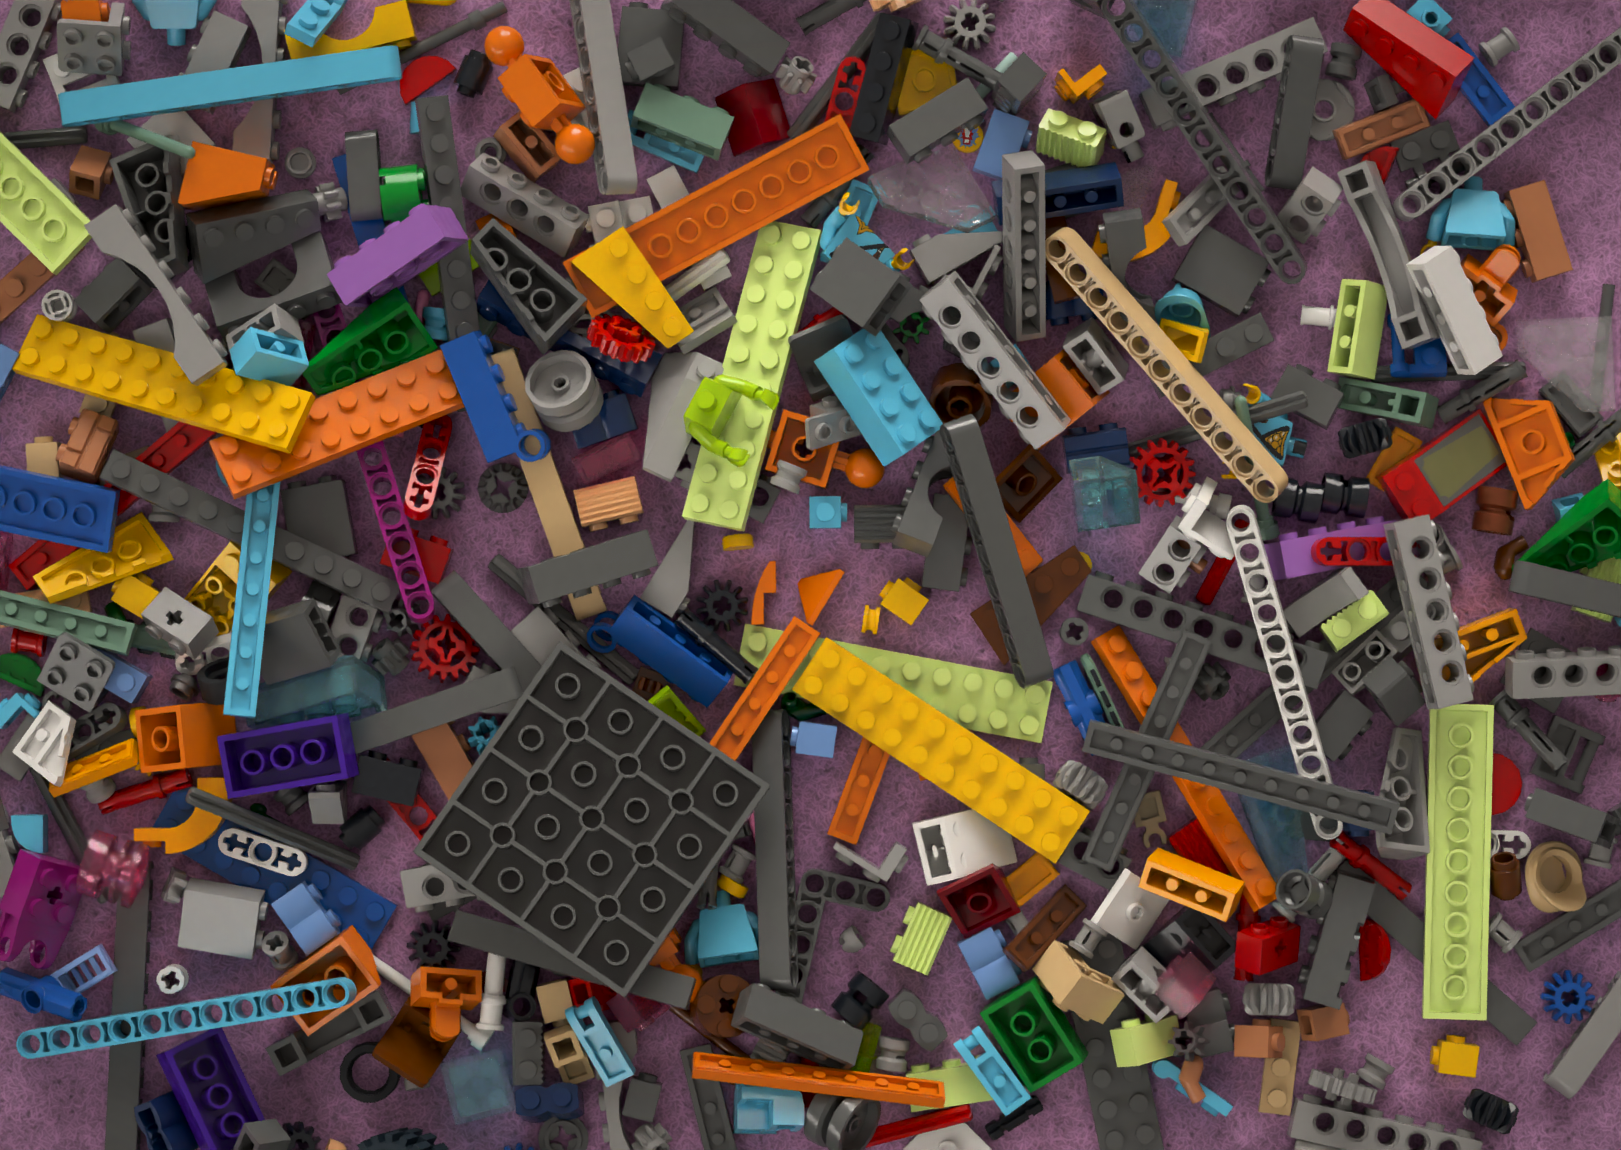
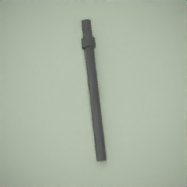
[337,1,508,95]

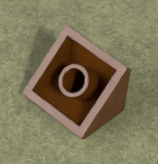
[995,444,1063,523]

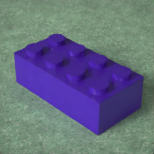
[217,713,359,799]
[156,1027,265,1150]

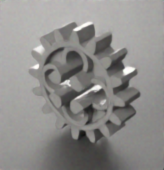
[1308,1067,1378,1106]

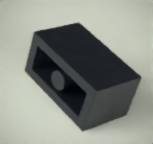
[351,750,424,807]

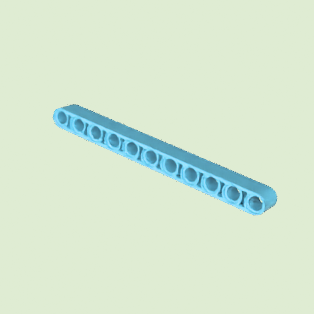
[58,46,403,127]
[16,977,357,1059]

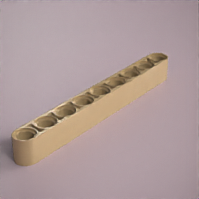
[491,348,607,621]

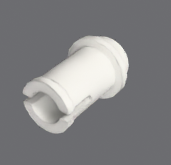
[1300,305,1337,330]

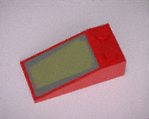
[1375,409,1507,520]

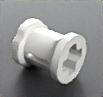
[156,964,189,994]

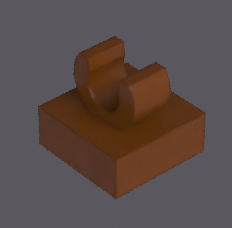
[632,666,668,701]

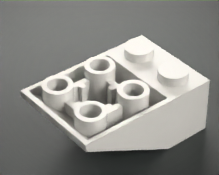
[912,808,1018,886]

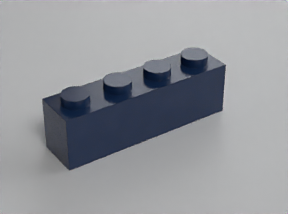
[991,162,1124,226]

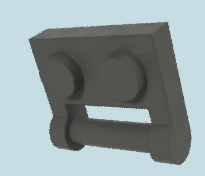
[1529,715,1606,795]

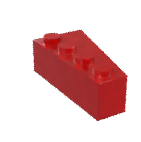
[1343,0,1474,119]

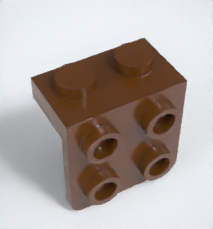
[372,996,462,1088]

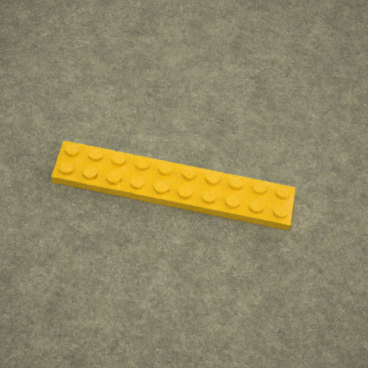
[12,314,315,454]
[792,637,1090,864]

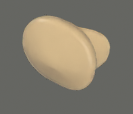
[1525,841,1587,913]

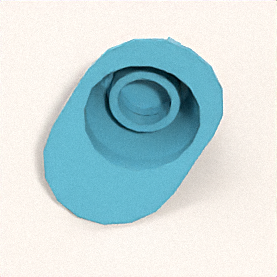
[1154,283,1210,338]

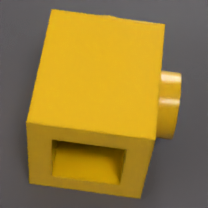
[111,572,161,619]
[879,577,929,626]
[1429,1034,1480,1078]

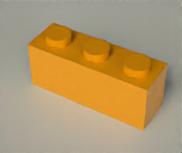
[1138,847,1245,922]

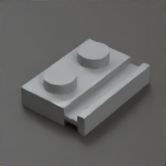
[677,286,738,355]

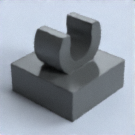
[1364,73,1406,113]

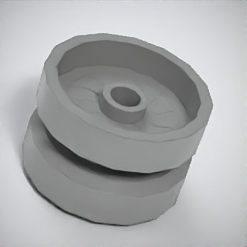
[525,350,604,432]

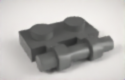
[1389,120,1465,189]

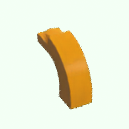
[1091,179,1181,262]
[134,777,233,854]

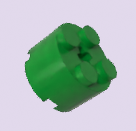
[379,164,429,227]

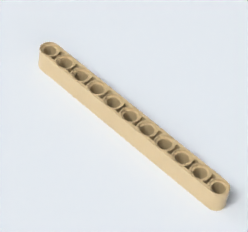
[1045,227,1288,503]

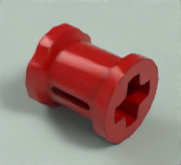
[10,628,48,657]

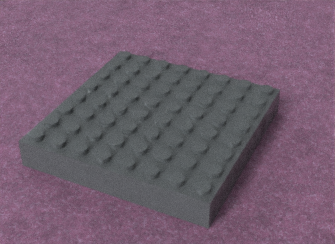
[413,641,770,999]

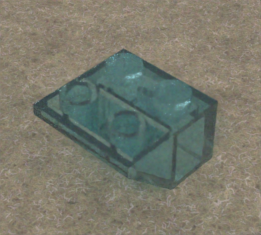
[1069,456,1140,532]

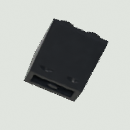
[1125,906,1236,992]

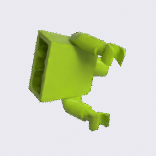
[683,374,779,467]

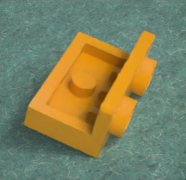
[1054,64,1107,104]

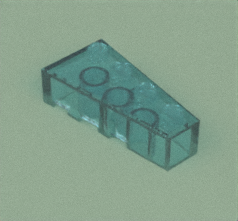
[246,655,388,729]
[1237,744,1308,884]

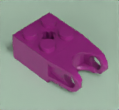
[0,849,90,970]

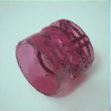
[76,830,150,908]

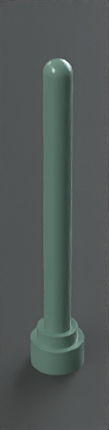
[94,120,196,159]
[1234,395,1280,541]

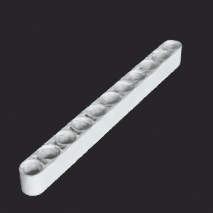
[1226,505,1343,840]

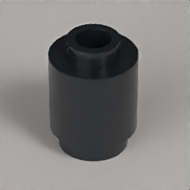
[453,49,493,99]
[339,804,386,850]

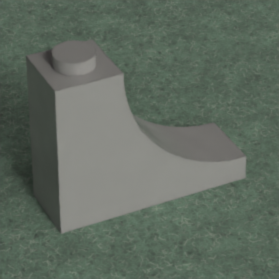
[1283,567,1369,638]

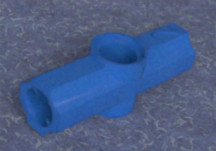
[1053,660,1105,756]
[0,967,87,1022]

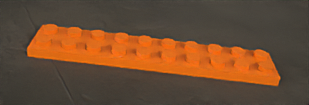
[562,114,870,318]

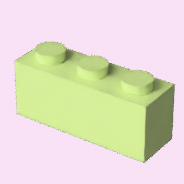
[1327,279,1387,380]
[905,1055,993,1112]

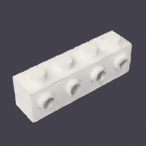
[1406,246,1503,375]

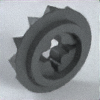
[478,463,528,513]
[538,1117,589,1150]

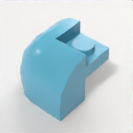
[733,1084,804,1134]

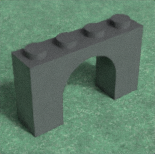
[205,230,343,345]

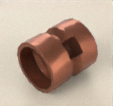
[1471,486,1519,536]

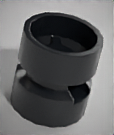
[1320,472,1370,518]
[1271,477,1324,524]
[831,971,889,1030]

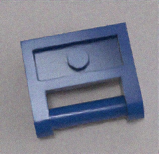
[1387,314,1447,378]

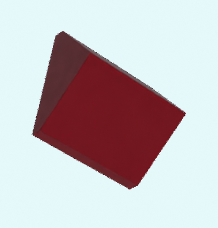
[715,78,790,157]
[937,863,1021,939]

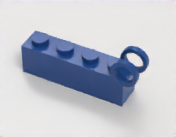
[440,330,551,463]
[587,594,733,708]

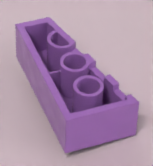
[1264,515,1396,582]

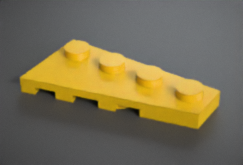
[570,226,694,349]
[33,512,174,604]

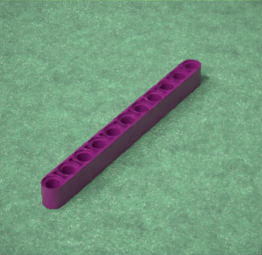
[313,304,435,624]

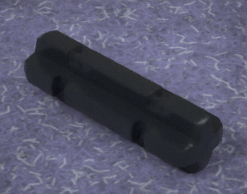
[985,1095,1043,1140]

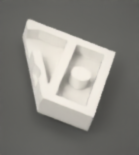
[12,700,76,787]

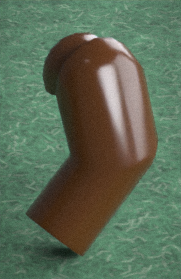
[1493,535,1529,580]

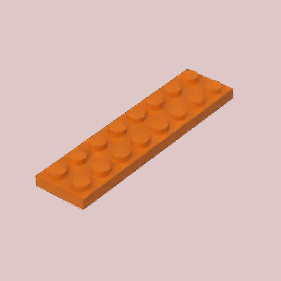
[209,349,465,500]

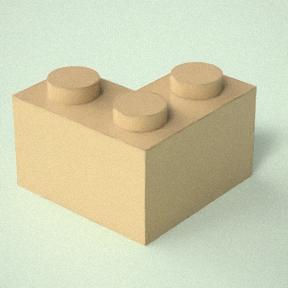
[1032,940,1125,1024]

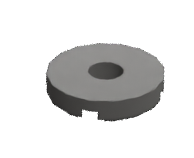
[1309,79,1355,141]

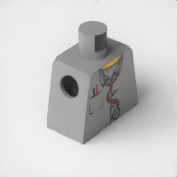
[1088,90,1146,163]

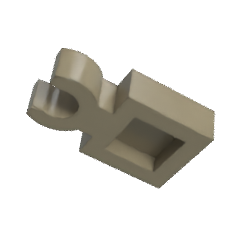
[1134,790,1167,848]

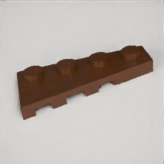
[970,545,1091,666]

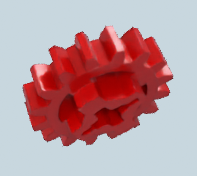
[587,314,656,364]
[1126,438,1196,507]
[410,614,480,683]

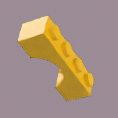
[284,0,417,59]

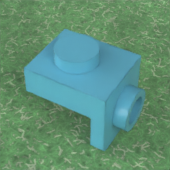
[0,692,42,729]

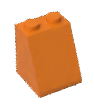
[178,141,278,211]
[1009,349,1110,450]
[135,703,236,773]

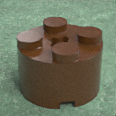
[929,363,993,427]
[689,974,750,1039]

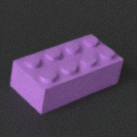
[327,203,469,308]

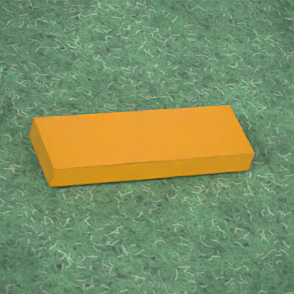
[48,738,139,798]

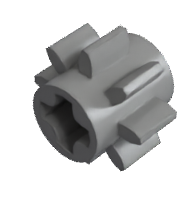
[775,56,817,95]
[312,182,348,222]
[631,1123,672,1150]

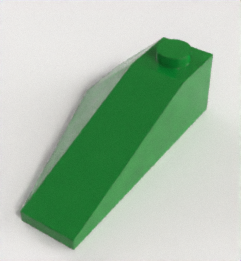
[302,287,438,395]
[1512,479,1621,572]

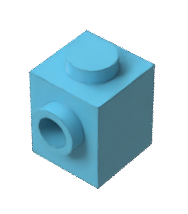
[1406,0,1453,37]
[809,496,847,529]

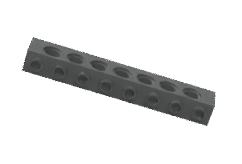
[1077,571,1329,690]

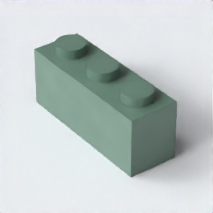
[631,83,734,161]

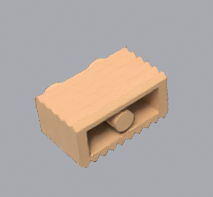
[573,476,644,532]

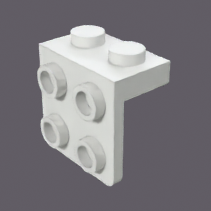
[1178,476,1235,560]

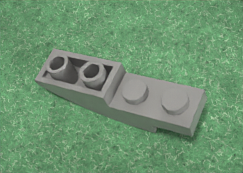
[1331,603,1436,695]

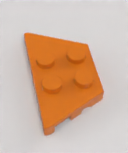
[1483,398,1575,511]

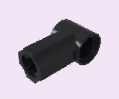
[502,960,540,1021]

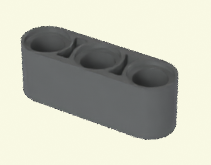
[345,129,384,222]

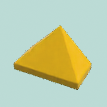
[1159,318,1209,363]

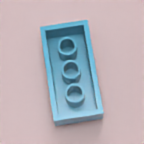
[814,328,943,467]

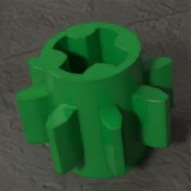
[893,312,930,344]

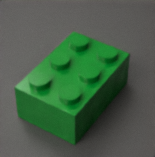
[980,975,1089,1093]

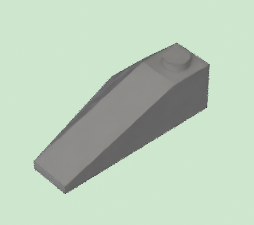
[642,352,724,482]
[1376,727,1430,861]

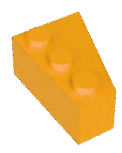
[1434,608,1527,682]

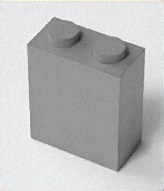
[178,877,269,960]

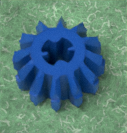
[1540,970,1595,1024]

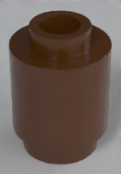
[1490,852,1522,901]

